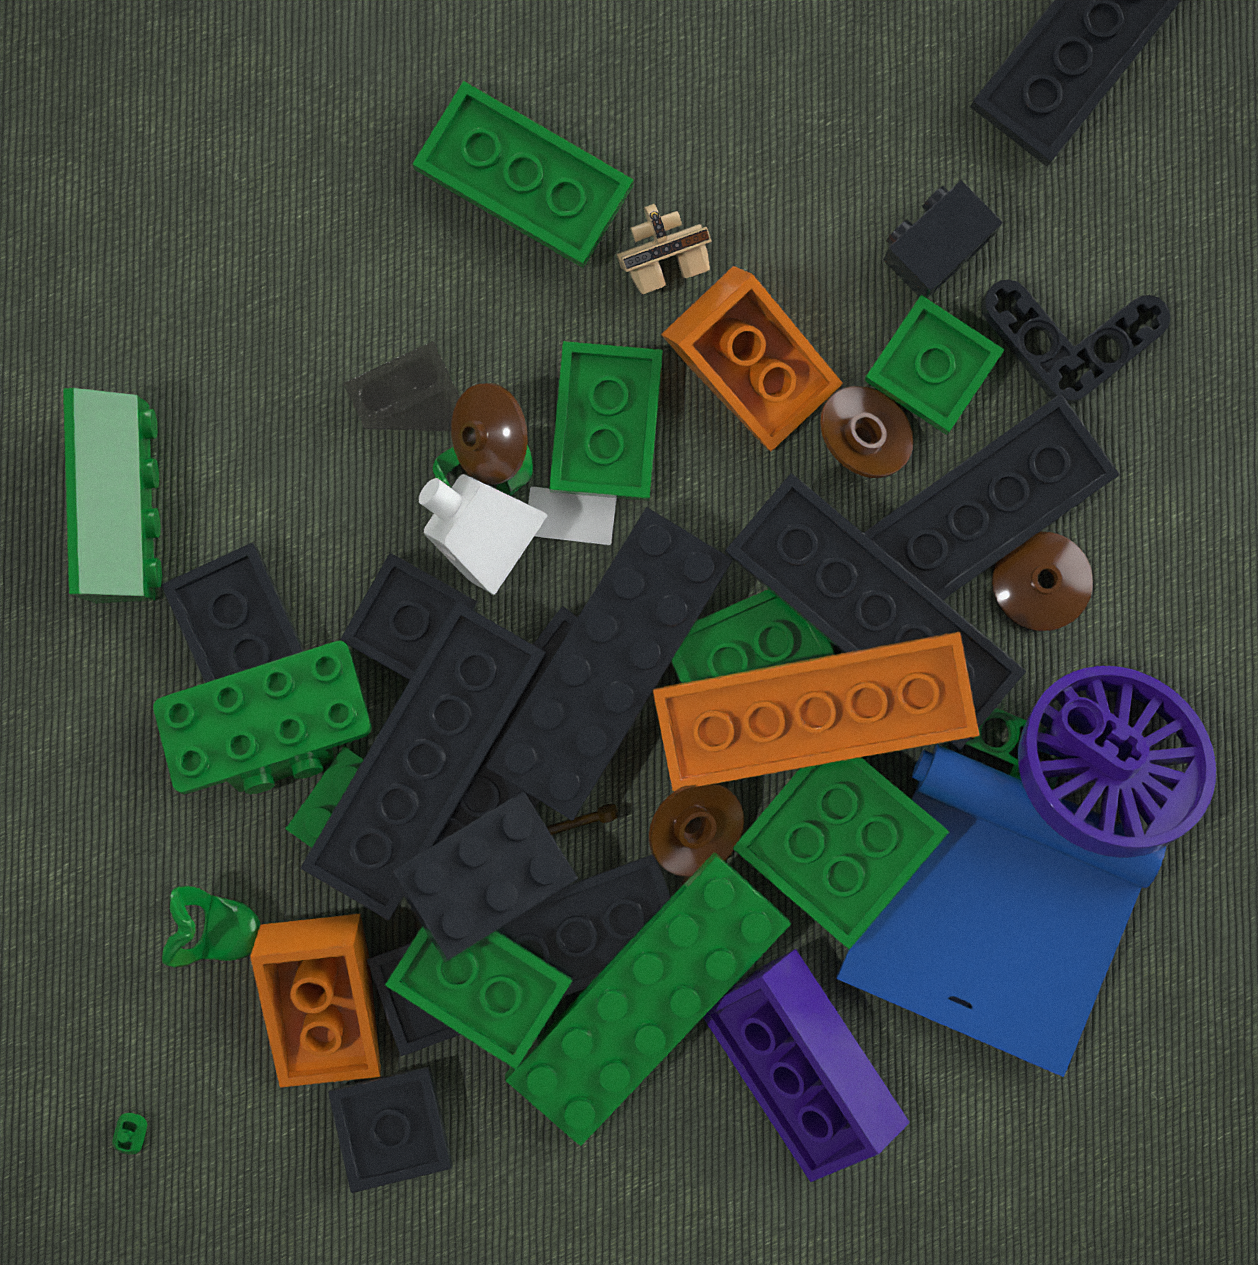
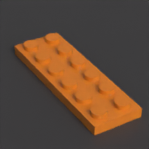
[653,632,979,791]

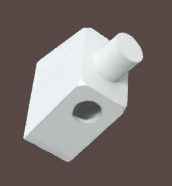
[419,474,548,595]

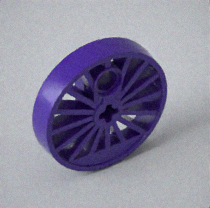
[1018,666,1216,858]

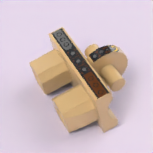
[616,204,712,294]

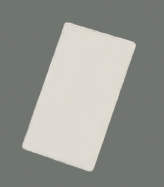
[528,487,616,545]

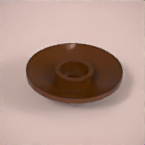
[451,383,528,485]
[820,386,913,478]
[992,532,1093,631]
[649,783,744,876]

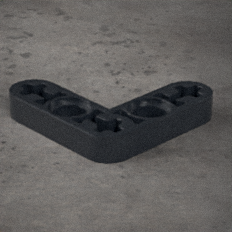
[981,279,1171,405]

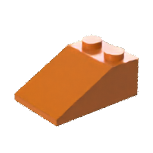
[661,266,843,452]
[250,914,381,1088]

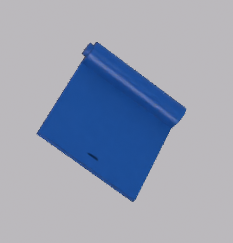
[836,744,1166,1077]

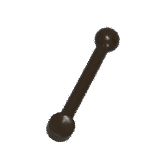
[546,804,619,835]

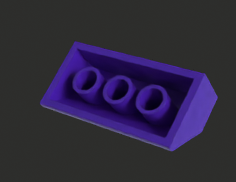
[703,949,910,1182]

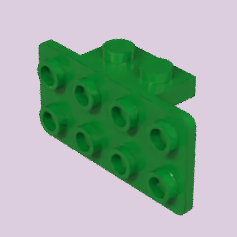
[153,641,372,794]

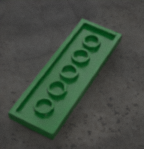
[505,852,791,1147]

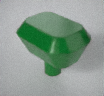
[112,1113,147,1155]

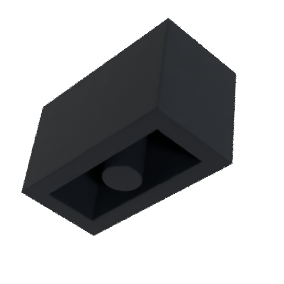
[883,180,1003,299]

